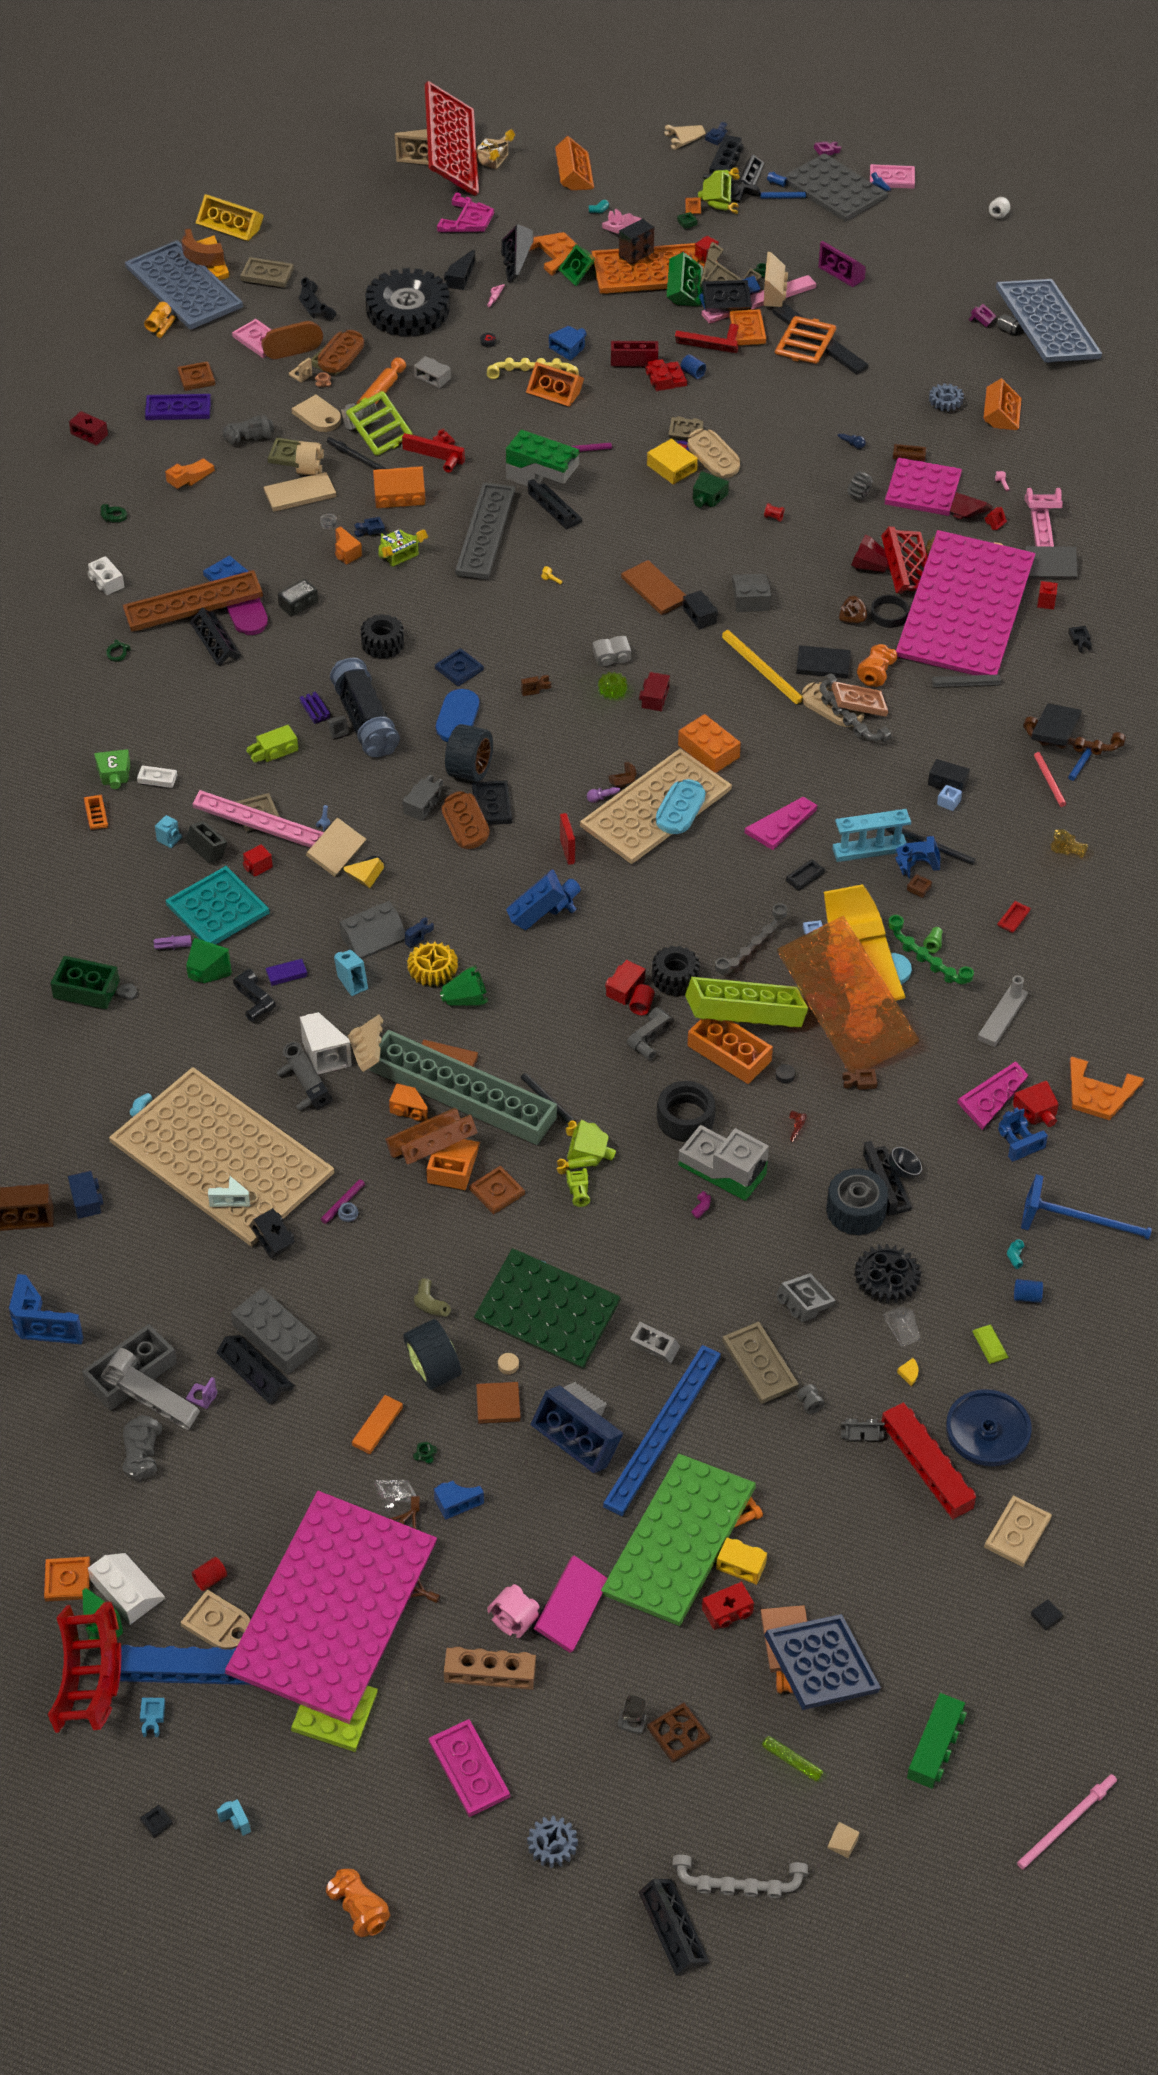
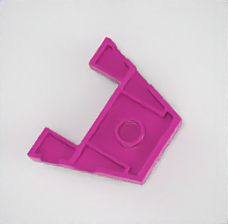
[437,192,494,232]

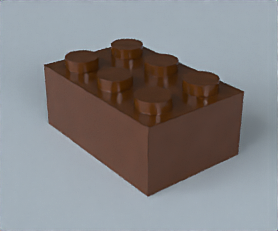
[0,1184,54,1231]

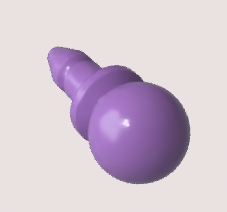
[587,787,620,803]

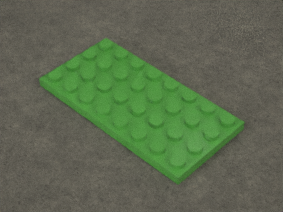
[601,1453,756,1626]

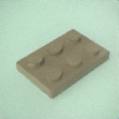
[240,257,294,288]

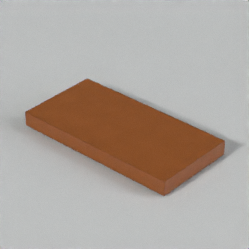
[621,560,686,615]

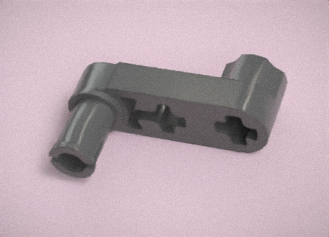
[627,1007,673,1061]

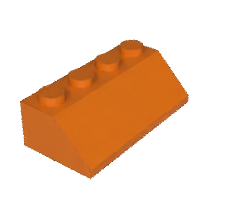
[555,136,594,190]

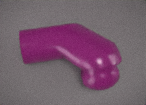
[691,1191,711,1219]

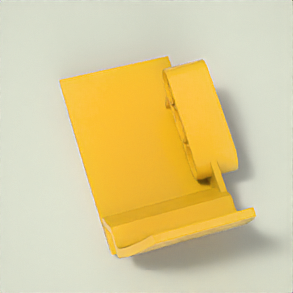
[824,884,905,1012]

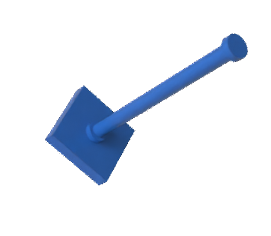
[1021,1174,1152,1240]

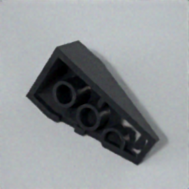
[501,224,534,283]

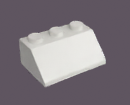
[88,1553,165,1625]

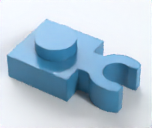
[140,1698,165,1737]

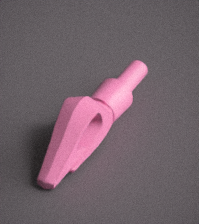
[487,284,505,307]

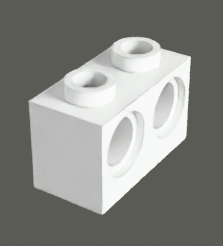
[88,556,124,595]

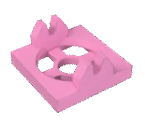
[602,209,642,234]
[1025,488,1063,508]

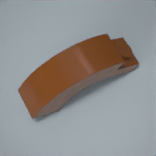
[181,229,225,266]

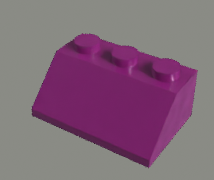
[818,241,866,287]

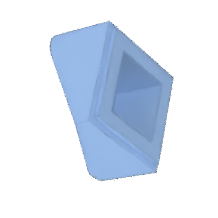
[937,785,962,811]

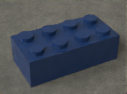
[530,1385,624,1473]

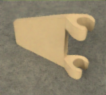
[664,125,706,150]

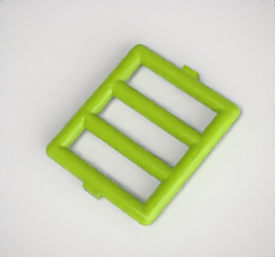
[346,391,413,456]

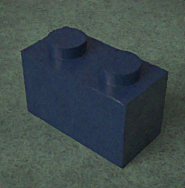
[68,1171,104,1219]

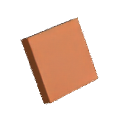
[44,1557,90,1602]

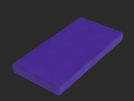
[145,394,211,420]

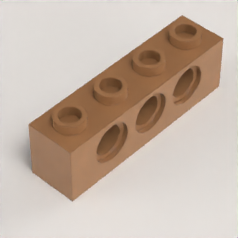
[444,1647,536,1690]

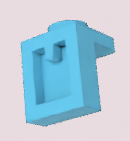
[217,1799,251,1836]

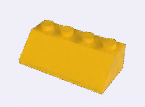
[196,194,264,241]

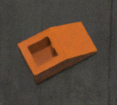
[389,1084,428,1121]

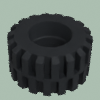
[361,614,404,659]
[652,945,700,996]

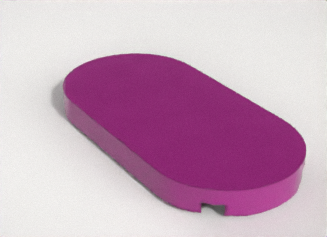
[226,598,268,635]

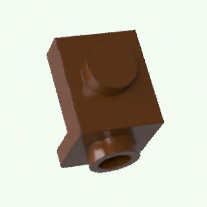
[608,762,636,787]

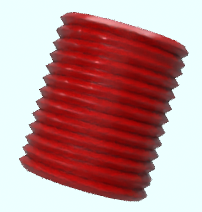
[629,984,655,1015]
[191,1557,227,1591]

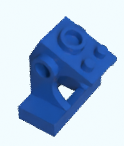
[895,836,940,878]
[998,1107,1048,1162]

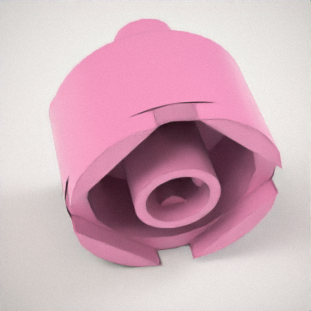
[487,1584,540,1638]

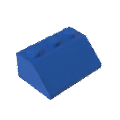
[506,869,566,931]

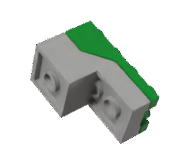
[506,429,579,486]
[678,1125,769,1201]

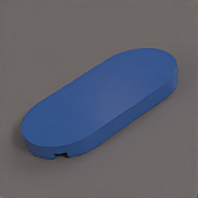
[436,689,479,742]

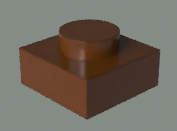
[907,874,932,898]

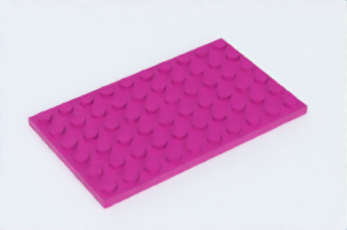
[896,530,1035,675]
[225,1491,437,1724]

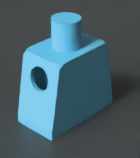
[334,950,368,996]

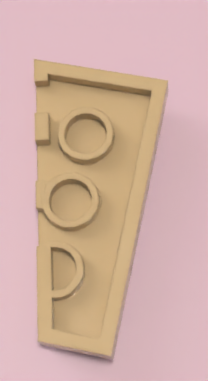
[347,1015,383,1072]

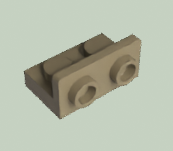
[669,416,704,440]

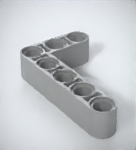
[101,1348,200,1430]

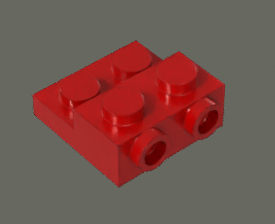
[645,359,687,391]

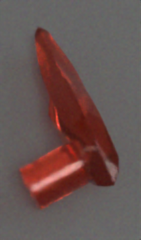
[789,1110,807,1143]

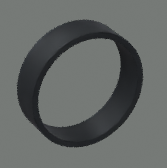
[871,595,909,628]

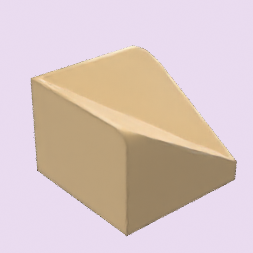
[827,1822,860,1858]

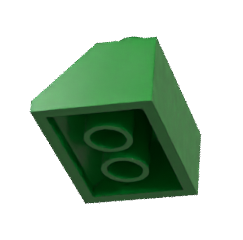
[667,252,703,307]

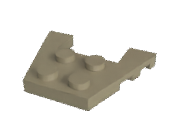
[699,242,762,287]

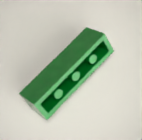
[907,1693,967,1789]

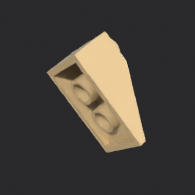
[395,129,429,165]

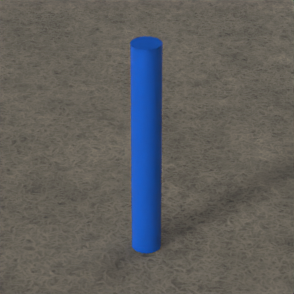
[760,192,806,199]
[1068,748,1092,781]

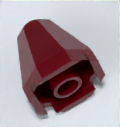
[851,534,890,572]

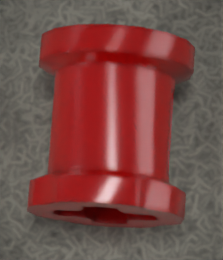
[764,503,785,522]

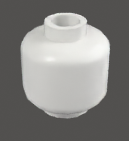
[989,197,1010,219]

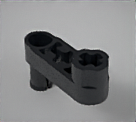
[233,969,276,1022]

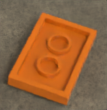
[729,309,766,346]

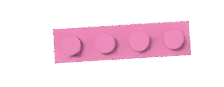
[1031,508,1054,547]

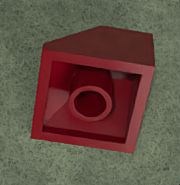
[950,492,993,519]

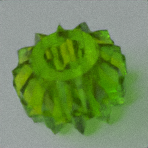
[598,671,628,700]

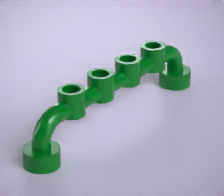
[888,915,974,985]

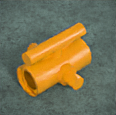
[144,302,176,338]

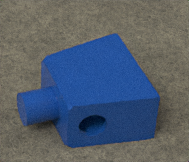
[549,326,587,361]

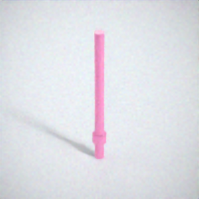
[1017,1774,1117,1870]

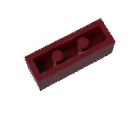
[611,341,659,367]

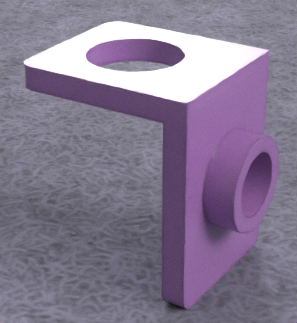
[186,1377,217,1409]

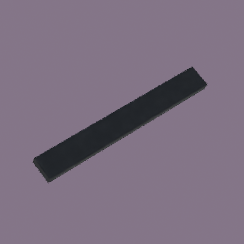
[772,303,868,375]

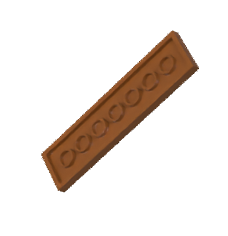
[123,570,263,632]

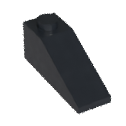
[444,250,476,290]

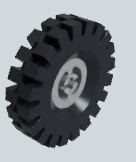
[365,268,450,336]

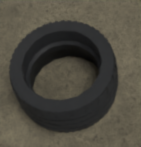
[657,1081,716,1142]

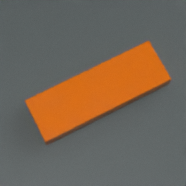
[352,1395,403,1454]

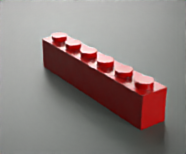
[881,1402,976,1520]

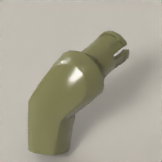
[414,1278,451,1317]

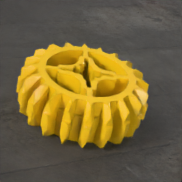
[407,941,458,987]

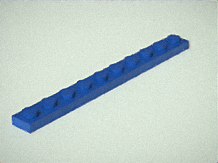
[603,1345,721,1516]

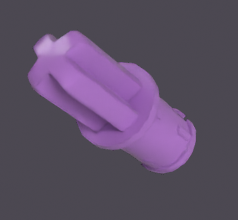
[154,935,192,950]

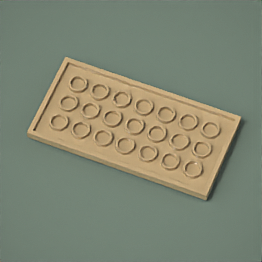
[580,749,732,864]

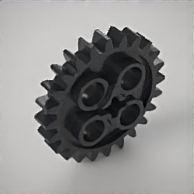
[854,1244,921,1304]

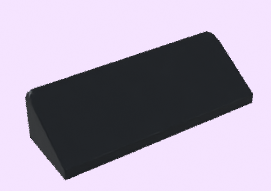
[738,154,764,185]

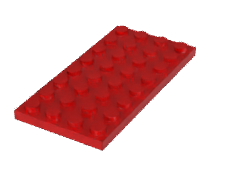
[425,81,479,196]

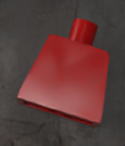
[1013,1081,1058,1127]

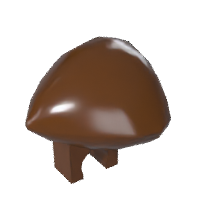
[839,596,867,623]

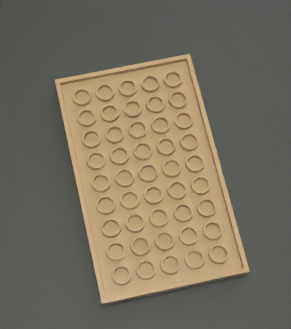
[109,1067,335,1247]

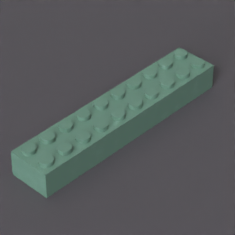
[369,1030,557,1145]

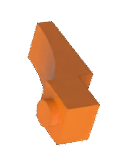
[165,458,215,489]

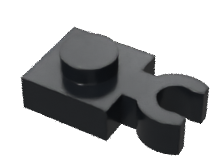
[1068,626,1092,652]

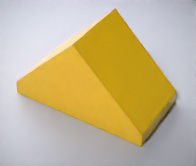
[344,858,384,889]

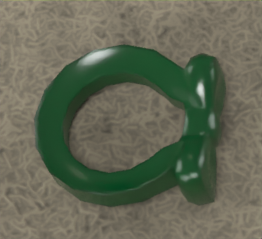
[106,639,131,662]

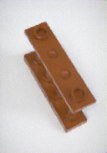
[385,1108,478,1165]

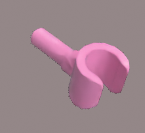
[995,471,1009,492]

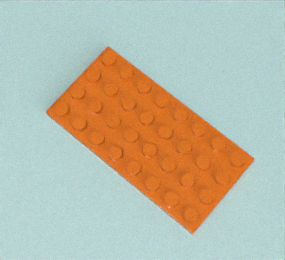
[592,243,717,294]

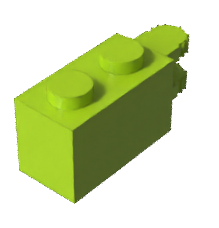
[246,725,298,762]

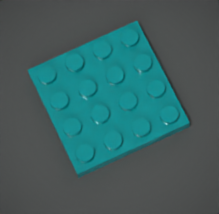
[165,866,269,944]

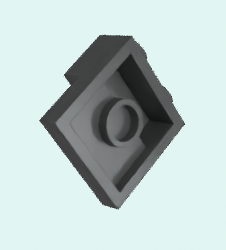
[776,1273,836,1322]

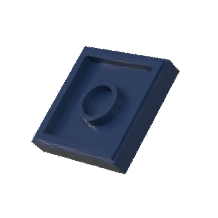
[435,648,484,686]

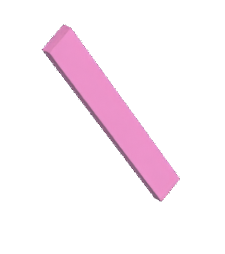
[702,275,816,324]
[193,790,324,848]

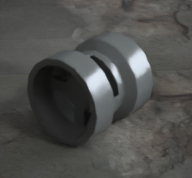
[797,1384,825,1414]

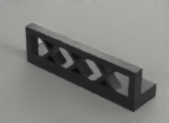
[528,479,582,530]
[190,607,242,666]
[863,1141,912,1216]
[216,1335,294,1404]
[638,1879,709,1976]

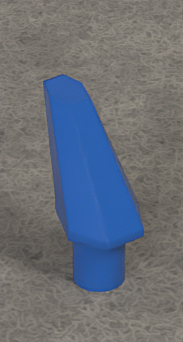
[871,172,891,191]

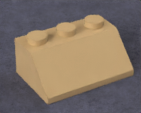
[763,252,788,307]

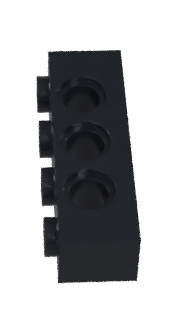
[709,135,744,174]

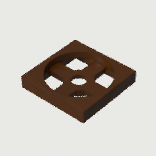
[647,1702,710,1763]

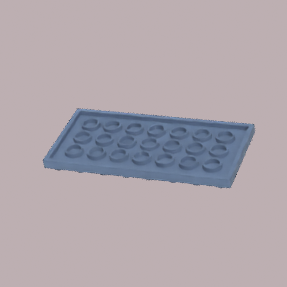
[125,240,243,330]
[996,279,1102,363]

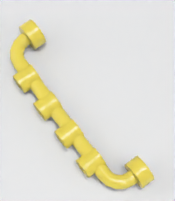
[487,358,579,379]

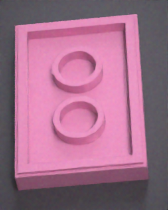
[870,164,915,189]
[232,319,271,358]

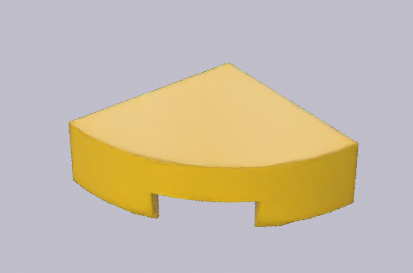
[897,1358,919,1386]

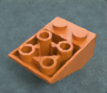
[427,1139,480,1190]

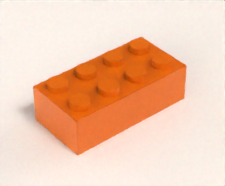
[687,1018,773,1084]

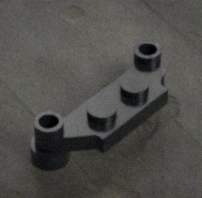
[298,277,336,321]

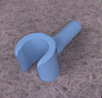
[316,805,330,831]

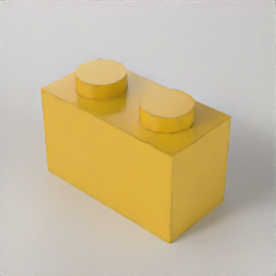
[716,1538,767,1585]

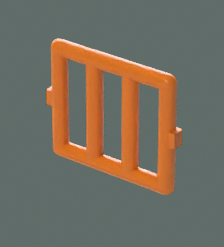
[775,316,837,364]

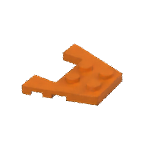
[529,232,578,276]
[1070,1056,1144,1120]

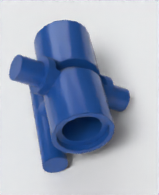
[549,879,581,915]

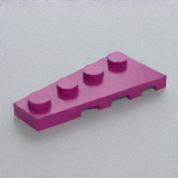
[744,797,817,850]
[957,1061,1028,1130]

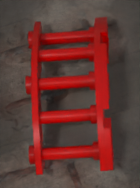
[48,1602,122,1733]

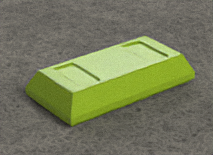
[972,1325,1009,1364]

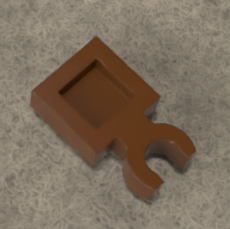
[842,1069,877,1090]

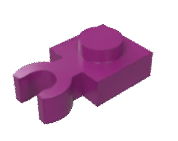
[814,141,841,155]

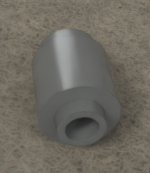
[997,314,1021,335]

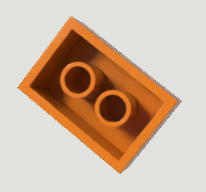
[678,714,741,773]

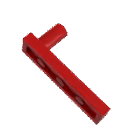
[675,324,739,353]
[402,433,465,473]

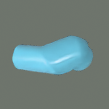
[130,1093,152,1117]

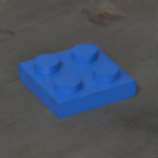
[203,555,248,581]

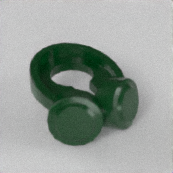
[100,504,127,522]

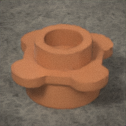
[315,372,331,387]

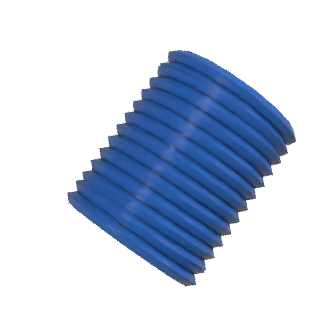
[681,354,706,379]
[1014,1279,1043,1303]

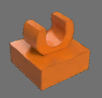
[685,197,701,214]

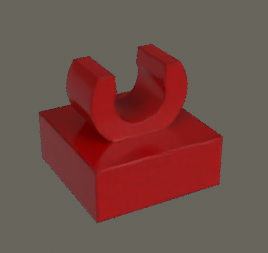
[433,429,455,446]
[984,507,1007,530]

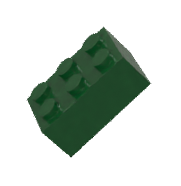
[50,956,120,1009]

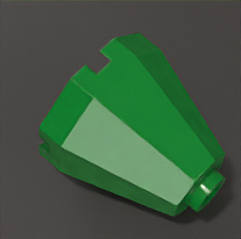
[440,965,488,1005]

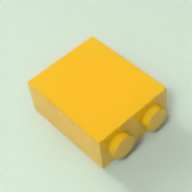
[647,439,698,484]

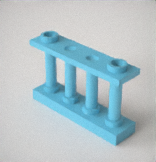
[832,809,911,862]

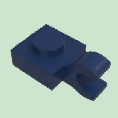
[705,122,728,145]
[354,517,385,537]
[405,917,434,948]

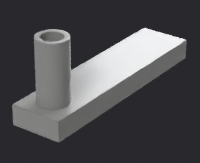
[977,975,1028,1047]

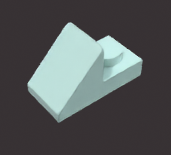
[208,1176,250,1207]

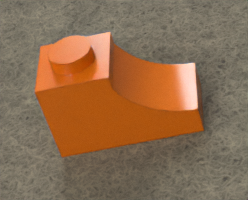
[335,526,362,565]

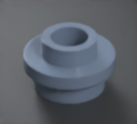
[338,1203,358,1222]

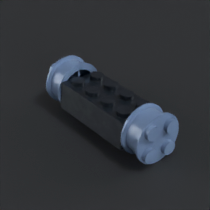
[330,658,400,757]

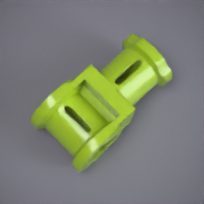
[566,1168,590,1207]

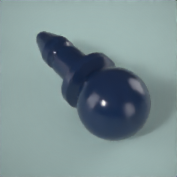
[838,434,866,449]

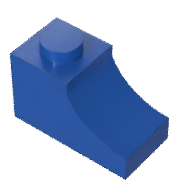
[434,1481,484,1520]

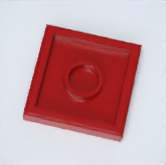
[560,813,575,865]

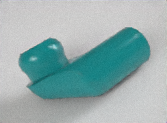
[589,200,609,213]
[1007,1239,1024,1269]

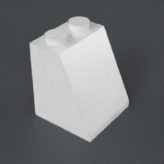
[300,1012,352,1074]

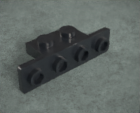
[703,174,761,203]

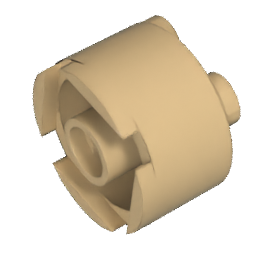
[296,441,324,475]

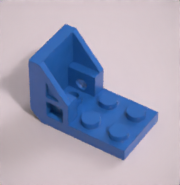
[9,1274,83,1344]

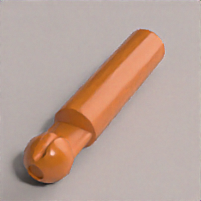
[357,357,406,404]

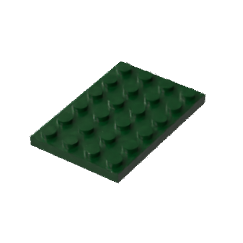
[474,1248,621,1369]

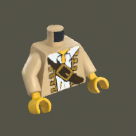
[476,129,515,170]

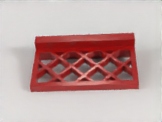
[881,526,928,594]

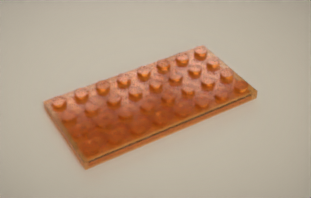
[777,915,919,1074]

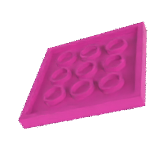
[885,458,962,516]

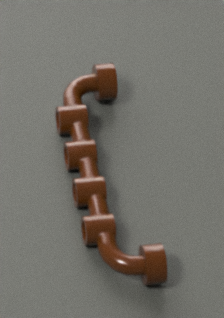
[1023,717,1126,755]

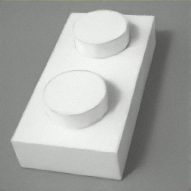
[137,766,177,788]

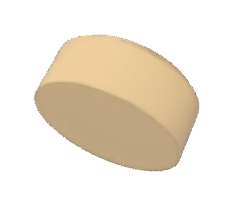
[498,1353,519,1374]

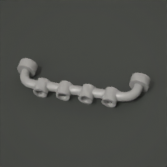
[672,1855,808,1898]

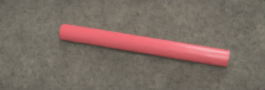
[1034,752,1066,807]

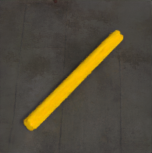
[722,630,803,705]

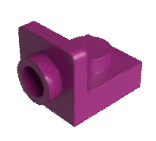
[968,304,996,327]

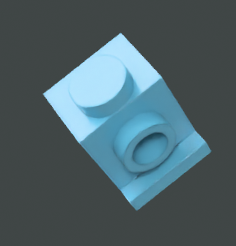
[155,815,182,848]

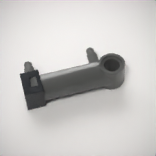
[276,1042,334,1110]

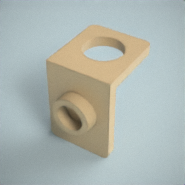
[289,358,312,383]

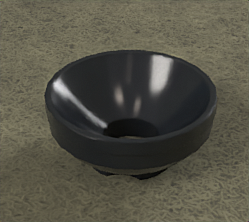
[889,1147,922,1179]

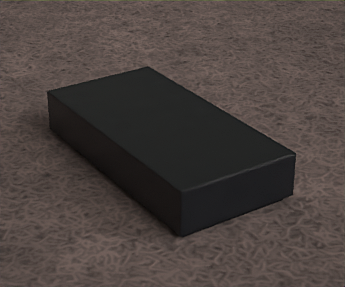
[786,859,825,891]

